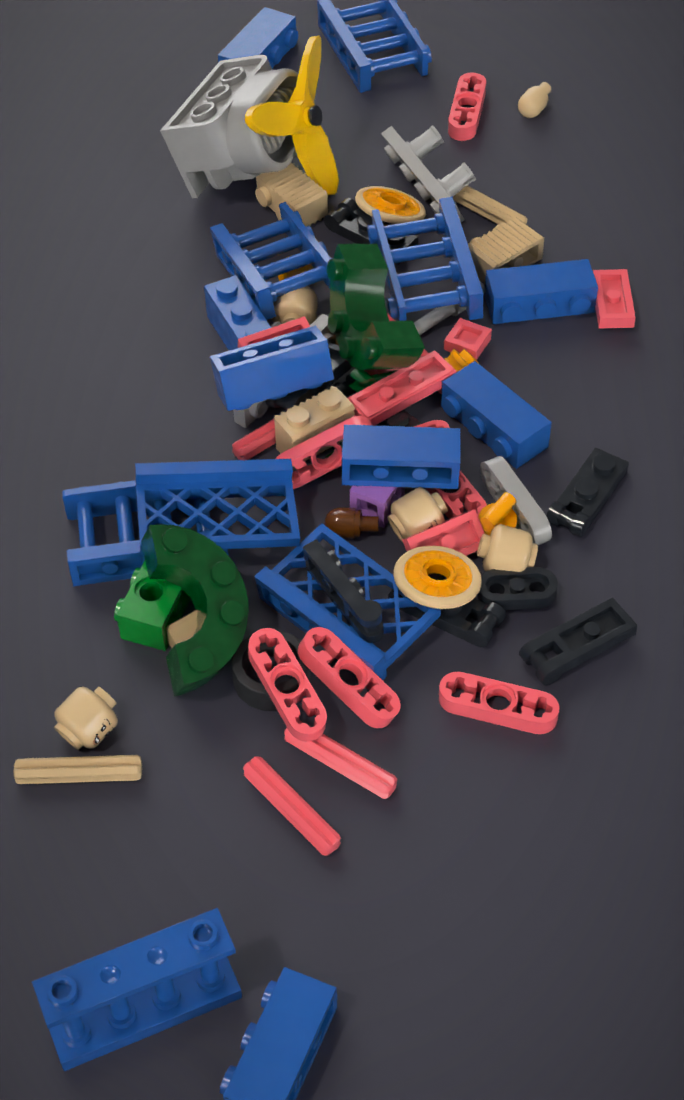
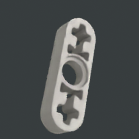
[480,456,552,545]

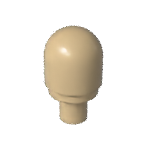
[518,82,551,118]

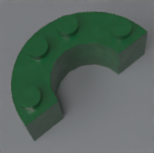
[327,244,425,370]
[141,524,249,697]

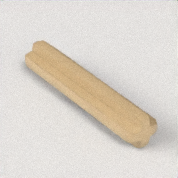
[453,185,528,224]
[13,755,142,784]

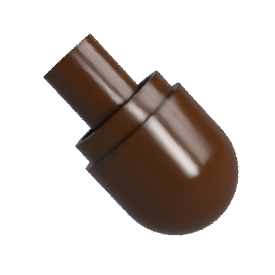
[324,507,379,539]

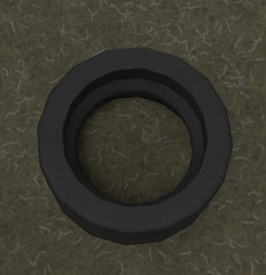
[232,630,310,711]

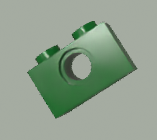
[114,560,191,651]

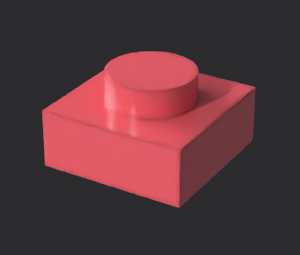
[444,318,492,360]

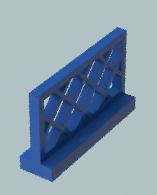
[135,459,300,552]
[254,524,441,680]

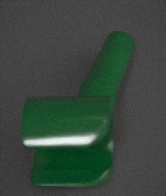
[349,368,398,392]

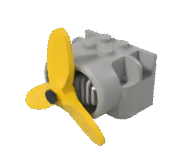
[160,35,339,198]

